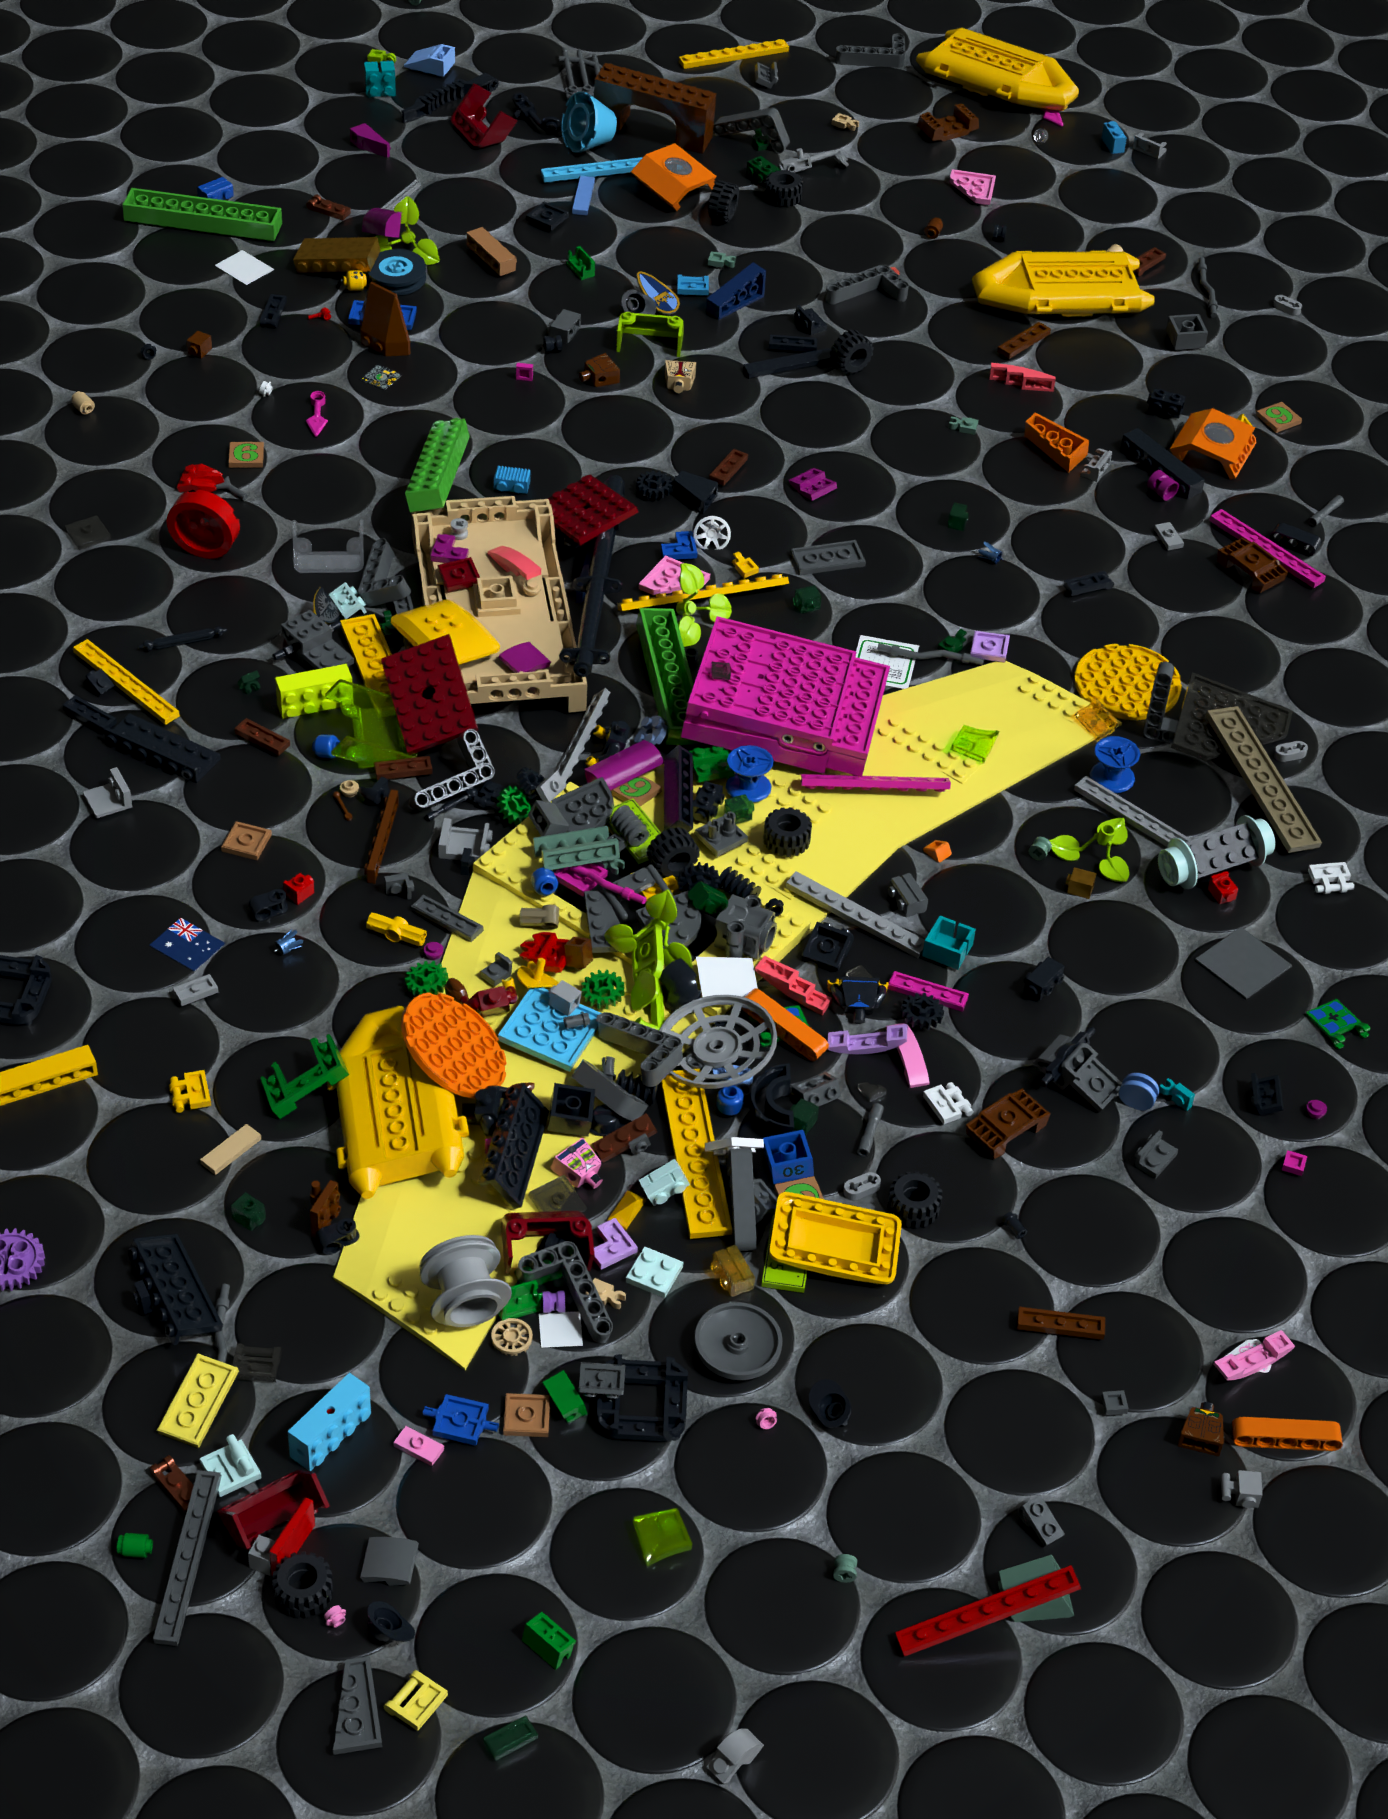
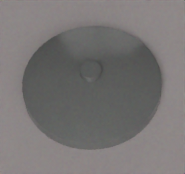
[694,1302,783,1380]

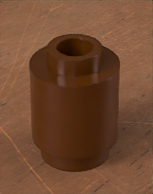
[924,217,943,239]

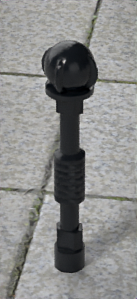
[425,787,478,821]

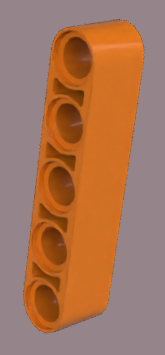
[742,988,829,1061]
[1232,1417,1343,1451]

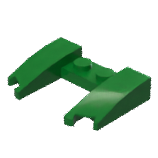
[261,1034,349,1119]

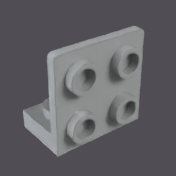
[83,767,132,818]

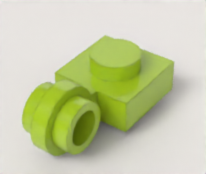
[367,49,396,63]

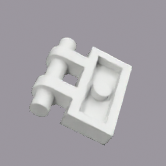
[1308,862,1354,894]
[923,1082,974,1125]

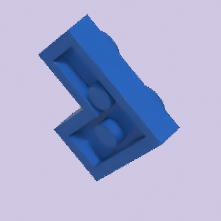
[661,531,698,560]

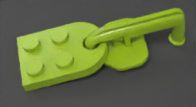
[631,924,665,1030]

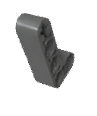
[571,1059,649,1121]

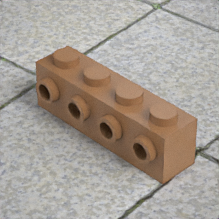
[467,227,517,276]

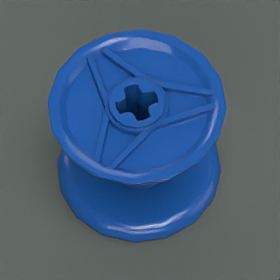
[1090,736,1140,793]
[725,745,774,803]

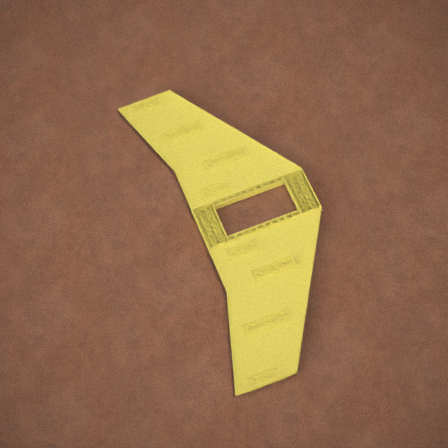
[333,661,1122,1370]

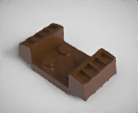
[917,104,979,141]
[1217,537,1288,593]
[966,1089,1051,1159]

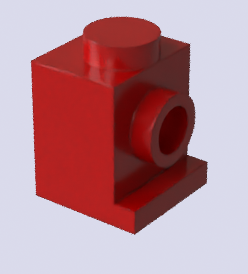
[1208,871,1238,904]
[283,873,314,905]

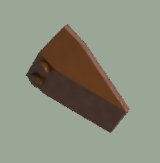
[359,282,411,356]

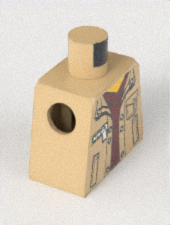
[665,360,696,393]

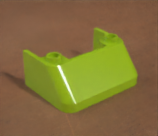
[617,312,684,357]

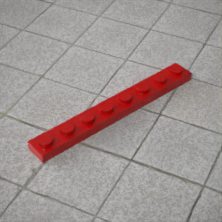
[895,1565,1081,1657]

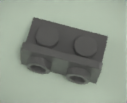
[791,1071,841,1111]
[1134,1130,1178,1179]
[753,1179,777,1224]

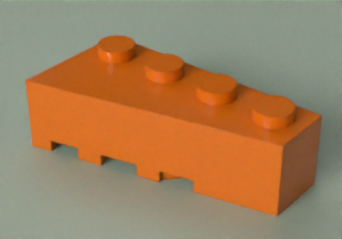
[1024,412,1089,473]

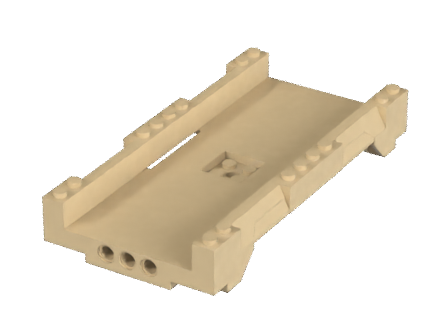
[411,496,587,712]

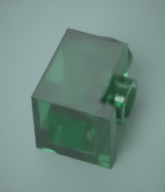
[948,502,969,531]

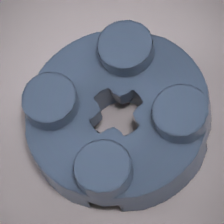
[634,715,667,745]

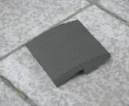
[360,1537,419,1586]

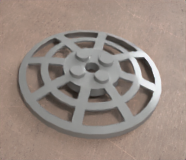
[659,995,777,1089]

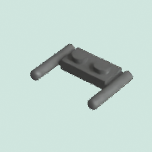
[602,864,673,920]

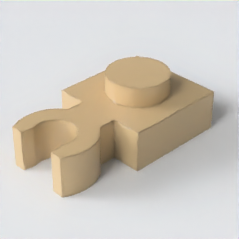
[832,113,859,131]
[585,1278,626,1309]

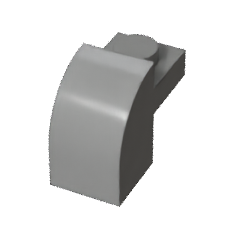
[707,1729,764,1784]

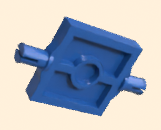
[423,1394,499,1446]

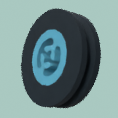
[367,249,426,296]

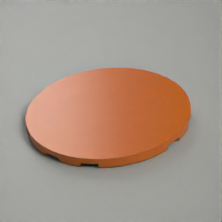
[401,993,507,1098]

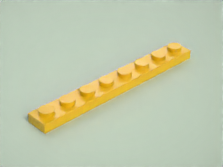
[679,39,789,69]
[73,639,180,725]

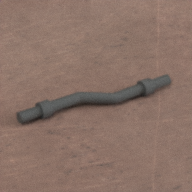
[1198,257,1218,318]
[877,643,984,666]
[214,1284,230,1363]

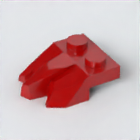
[177,464,224,492]
[519,932,569,973]

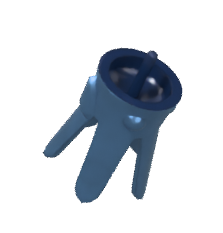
[978,542,1003,564]

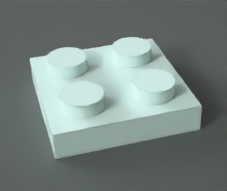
[626,1247,683,1298]

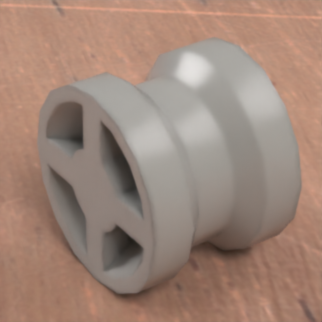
[451,518,468,540]

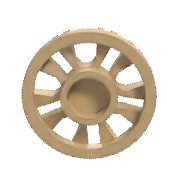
[491,1318,533,1356]

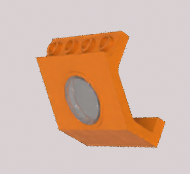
[631,143,717,211]
[1170,408,1256,480]

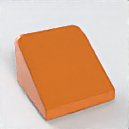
[923,840,952,862]

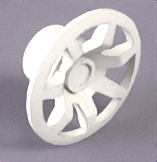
[693,516,731,549]

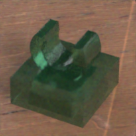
[238,670,260,694]

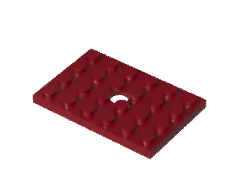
[547,475,638,545]
[381,634,479,755]

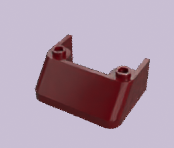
[451,83,517,148]
[501,1211,595,1274]
[217,1470,330,1549]

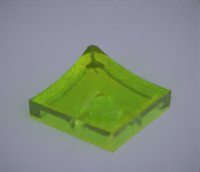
[950,725,1000,764]
[633,1508,692,1566]

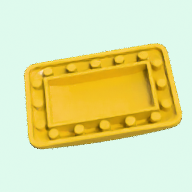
[391,600,500,665]
[769,1192,902,1284]

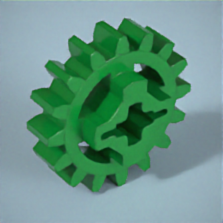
[496,786,533,826]
[405,961,449,996]
[581,969,625,1009]

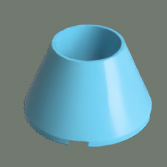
[561,92,617,153]

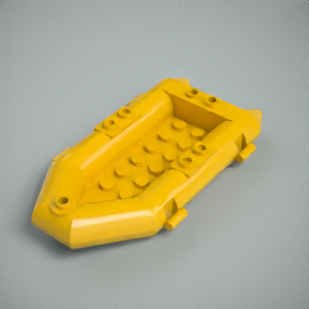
[916,28,1079,111]
[972,251,1154,317]
[327,1006,469,1199]

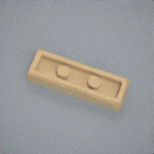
[200,1124,261,1175]

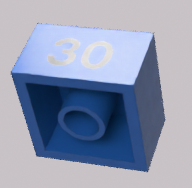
[763,1130,814,1184]

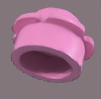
[756,1408,777,1429]
[324,1605,346,1627]

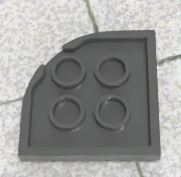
[551,777,614,832]
[636,891,701,949]

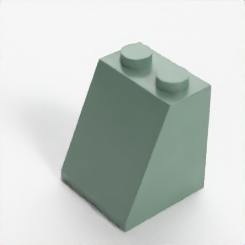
[998,1555,1074,1622]

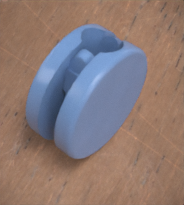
[1119,1073,1159,1111]

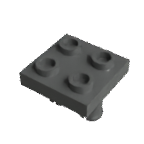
[695,811,748,857]

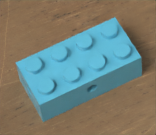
[288,1373,371,1471]

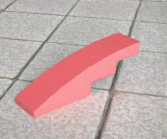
[989,363,1056,392]
[488,545,541,580]
[755,956,832,1015]

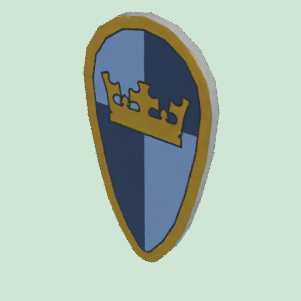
[636,271,680,315]

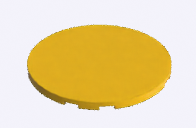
[1074,644,1182,720]

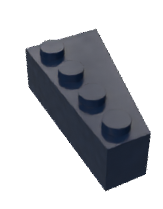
[706,262,766,320]

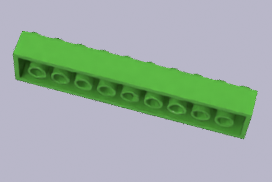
[123,188,282,241]
[405,418,470,512]
[636,608,702,745]

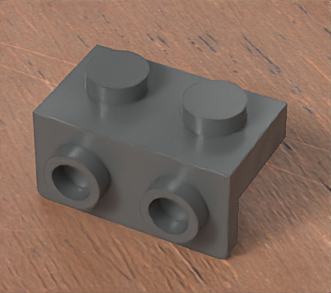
[755,62,778,89]
[579,1362,625,1398]

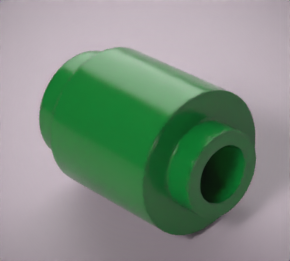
[117,1533,153,1558]

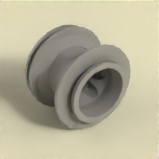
[419,1235,512,1327]

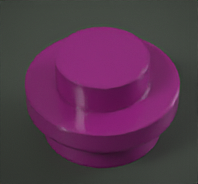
[424,942,443,960]
[1306,1100,1327,1119]

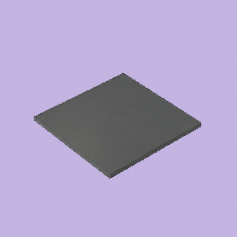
[1195,927,1292,999]

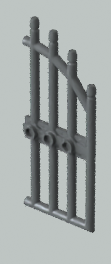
[559,47,626,126]

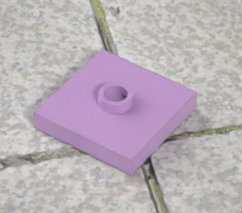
[970,631,1010,662]

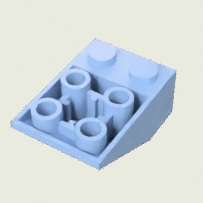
[404,44,455,77]

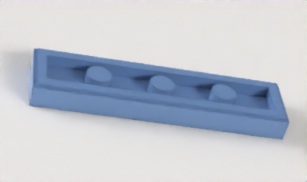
[572,176,595,216]

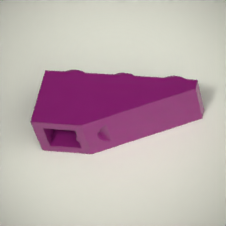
[350,123,391,158]

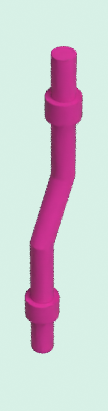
[563,865,646,904]

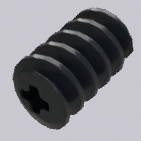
[718,867,761,899]
[616,1069,658,1104]

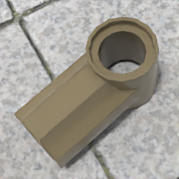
[520,905,559,930]

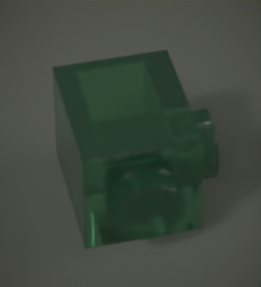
[793,585,822,614]
[724,794,755,824]
[790,1098,819,1136]
[231,1192,266,1231]

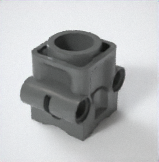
[714,894,777,960]

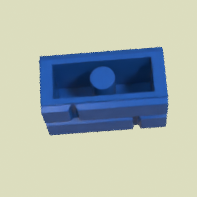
[197,177,234,200]

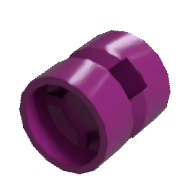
[1147,470,1179,501]

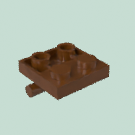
[310,1180,341,1239]

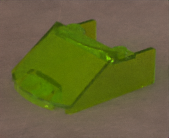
[325,679,418,768]

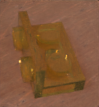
[1074,698,1119,742]

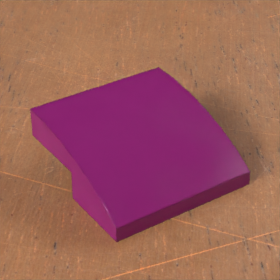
[789,468,837,501]
[498,642,551,673]

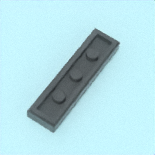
[411,895,484,942]

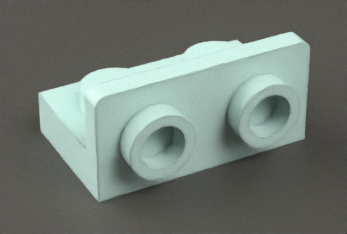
[329,582,367,619]

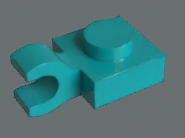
[1159,1078,1195,1111]

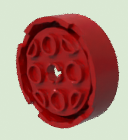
[167,490,240,559]

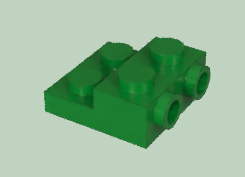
[689,745,735,783]

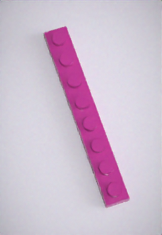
[1210,509,1326,588]
[801,774,951,792]

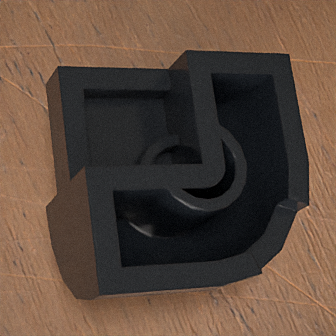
[659,958,701,1014]

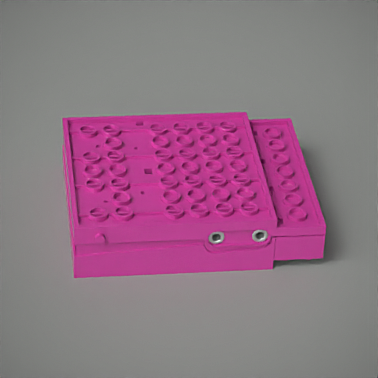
[681,616,890,777]

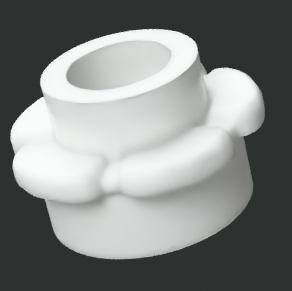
[259,381,273,397]

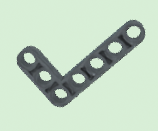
[835,33,905,68]
[713,108,790,153]
[825,265,909,304]
[358,538,411,607]
[1144,662,1198,747]
[409,729,495,811]
[596,1012,683,1087]
[726,1148,756,1251]
[516,1241,613,1344]

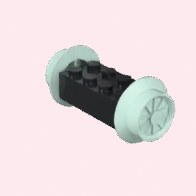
[1158,815,1275,889]

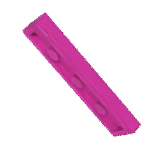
[888,971,969,1012]

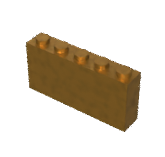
[293,237,381,273]

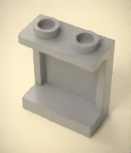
[438,818,493,861]

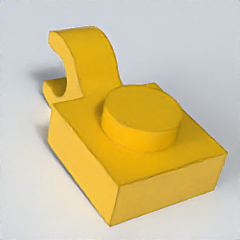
[732,551,759,578]

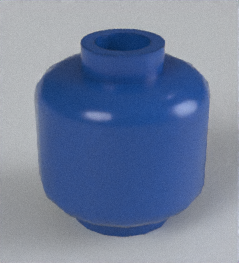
[312,734,341,759]
[531,867,558,896]
[717,1085,744,1116]

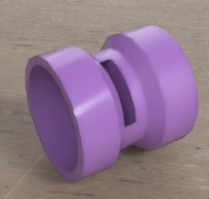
[542,1291,565,1313]

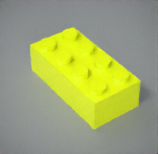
[275,664,353,719]

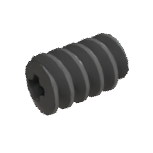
[611,805,650,846]

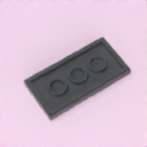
[790,540,866,575]

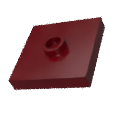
[437,557,480,592]

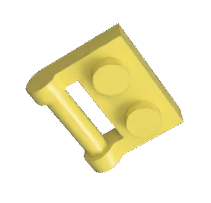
[383,1670,448,1731]

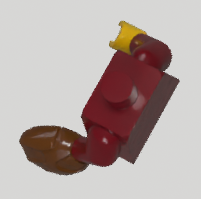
[445,977,517,1017]

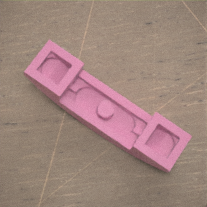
[886,1023,930,1088]
[1214,1330,1295,1380]

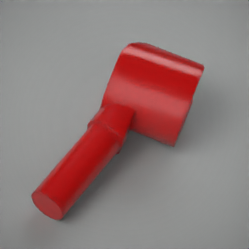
[308,308,332,320]

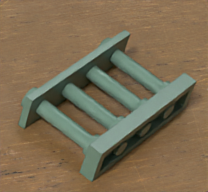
[533,826,620,870]

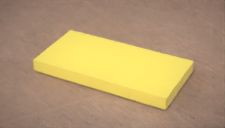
[157,1354,239,1448]

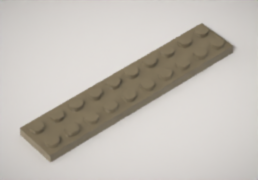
[1205,706,1322,853]

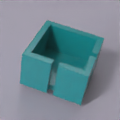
[364,61,396,97]
[922,916,976,970]

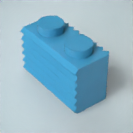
[1101,121,1127,154]
[494,466,530,494]

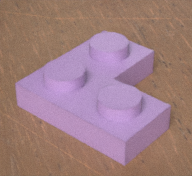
[593,1218,638,1270]

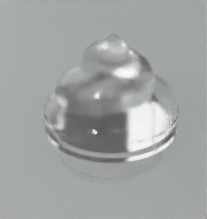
[1034,128,1048,143]

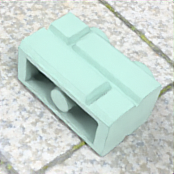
[639,1159,690,1206]

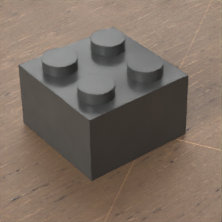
[1166,314,1208,350]

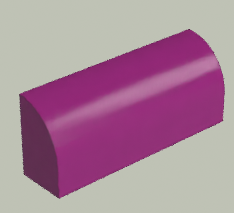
[362,208,402,238]
[584,740,664,790]

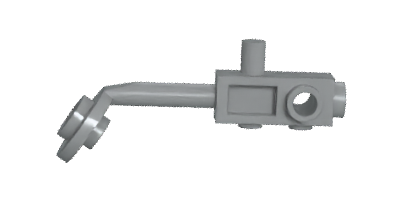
[778,148,849,172]

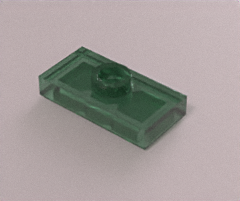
[484,1715,538,1761]

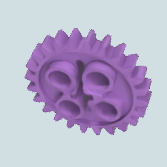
[0,1228,45,1291]

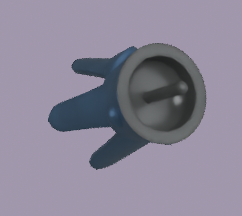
[274,929,303,955]

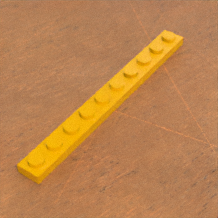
[617,574,789,611]

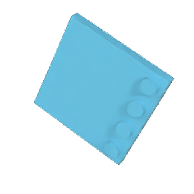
[498,987,601,1072]

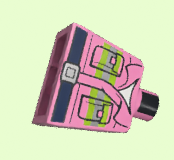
[550,1137,603,1189]

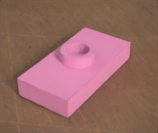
[394,1426,444,1466]

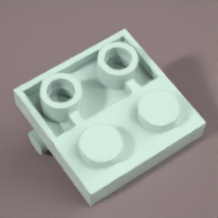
[200,1434,262,1497]

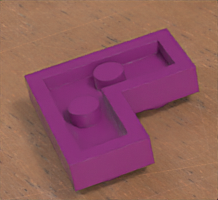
[431,534,469,563]

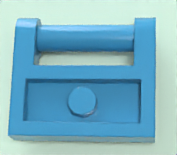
[677,275,709,296]

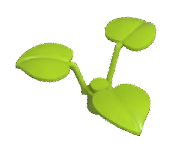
[375,196,440,265]
[676,563,732,647]
[1049,818,1129,882]
[604,889,693,969]

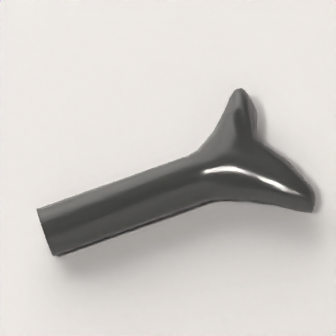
[215,476,248,500]

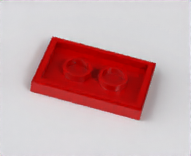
[269,1498,315,1577]

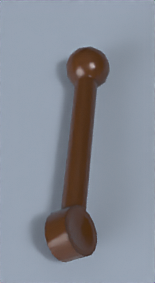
[333,791,352,821]

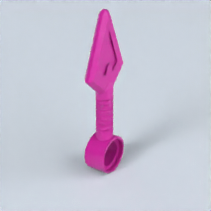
[1040,108,1063,127]
[306,391,328,437]

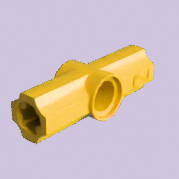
[366,912,427,947]

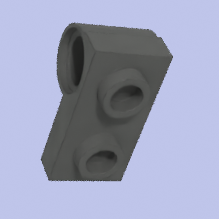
[1018,1495,1065,1547]

